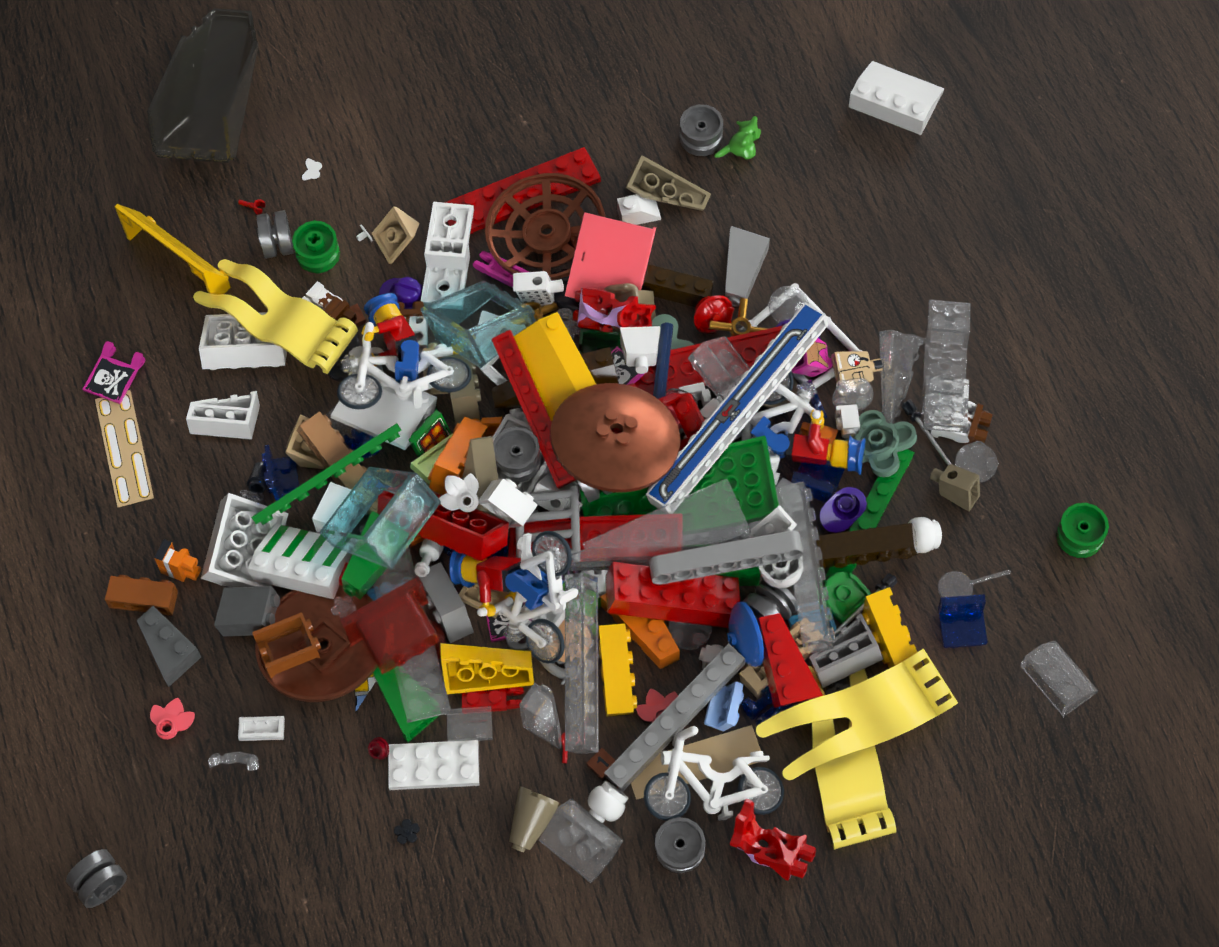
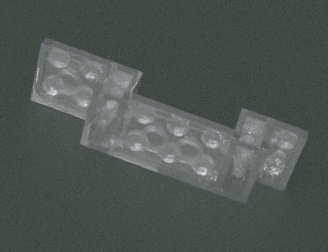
[922,299,971,433]

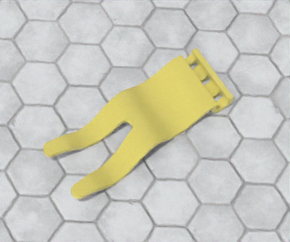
[193,259,358,374]
[756,649,958,780]
[808,666,896,850]

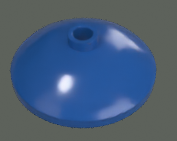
[727,601,764,667]

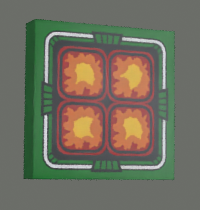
[409,410,452,457]

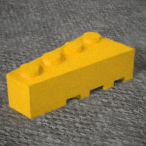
[862,587,923,671]
[597,623,637,716]

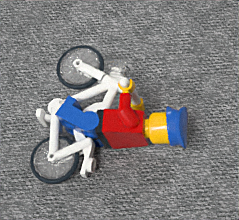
[337,293,472,410]
[740,371,866,486]
[449,531,578,664]

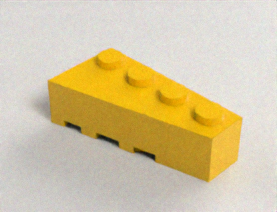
[440,643,534,694]

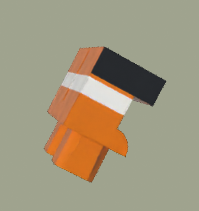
[154,539,201,582]

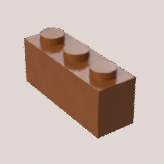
[105,575,178,616]

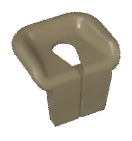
[601,283,656,332]

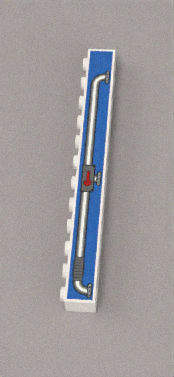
[646,302,829,514]

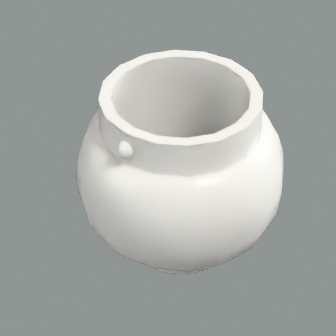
[908,517,942,553]
[587,781,629,823]

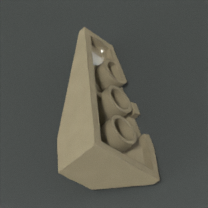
[626,155,711,211]
[461,436,498,518]

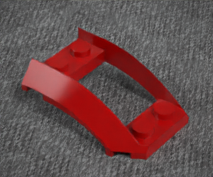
[611,393,705,451]

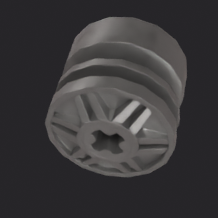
[743,579,799,620]

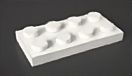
[389,740,479,790]

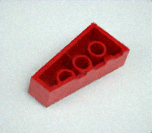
[756,613,823,708]

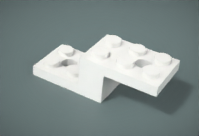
[421,202,474,309]

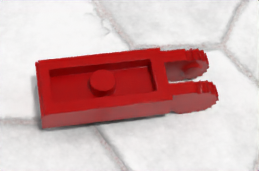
[462,687,524,713]

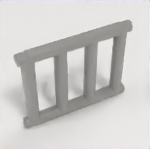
[515,486,580,561]

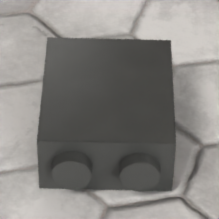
[214,586,280,637]

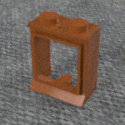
[252,612,321,679]

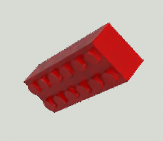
[377,481,509,561]
[606,562,740,628]

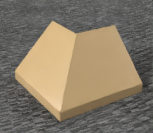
[372,206,419,264]
[285,414,339,469]

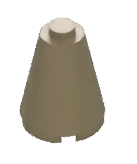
[509,786,561,853]

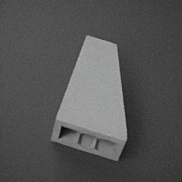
[725,226,770,307]

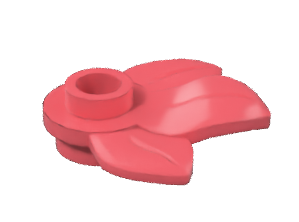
[636,689,678,722]
[150,698,195,740]

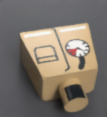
[831,351,883,394]

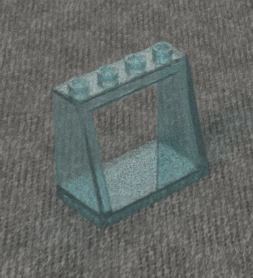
[420,281,536,368]
[320,467,441,569]

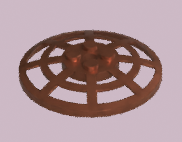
[485,173,605,280]

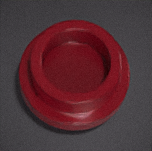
[368,737,389,760]

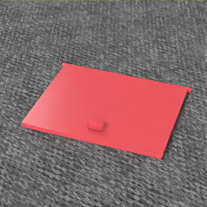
[565,212,656,303]

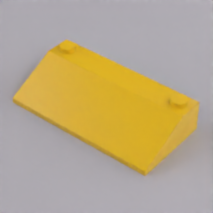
[115,204,231,295]
[514,312,596,420]

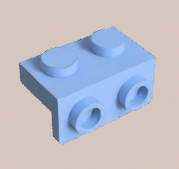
[704,681,744,731]

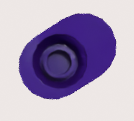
[379,277,423,309]
[819,487,867,533]

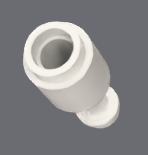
[415,539,444,577]

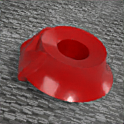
[694,295,735,333]

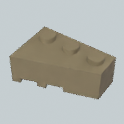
[445,353,481,424]

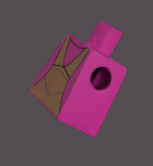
[792,338,833,377]

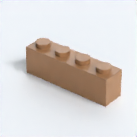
[296,411,370,490]

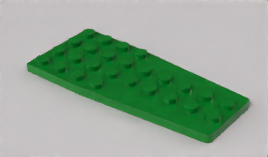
[580,436,779,535]

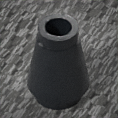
[247,462,268,494]

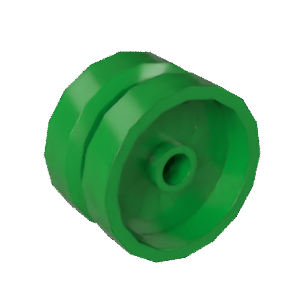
[292,221,340,273]
[1056,503,1109,558]

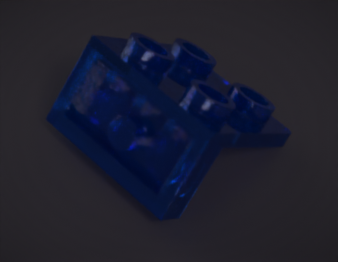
[262,445,299,501]
[791,461,845,502]
[938,594,988,648]

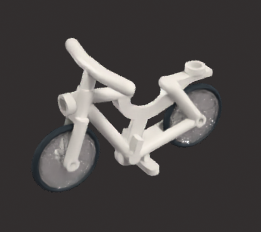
[644,726,784,821]

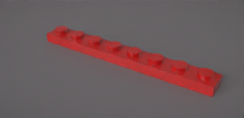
[491,330,577,489]

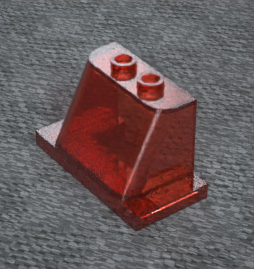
[340,576,440,674]

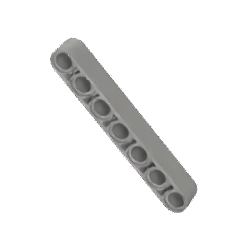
[649,531,804,585]

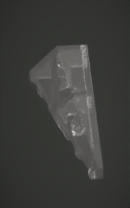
[879,329,924,424]

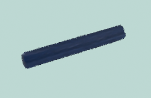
[653,322,673,399]

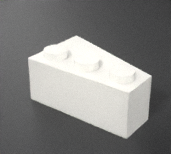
[186,391,260,439]

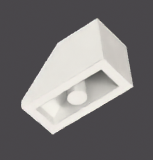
[617,194,661,225]

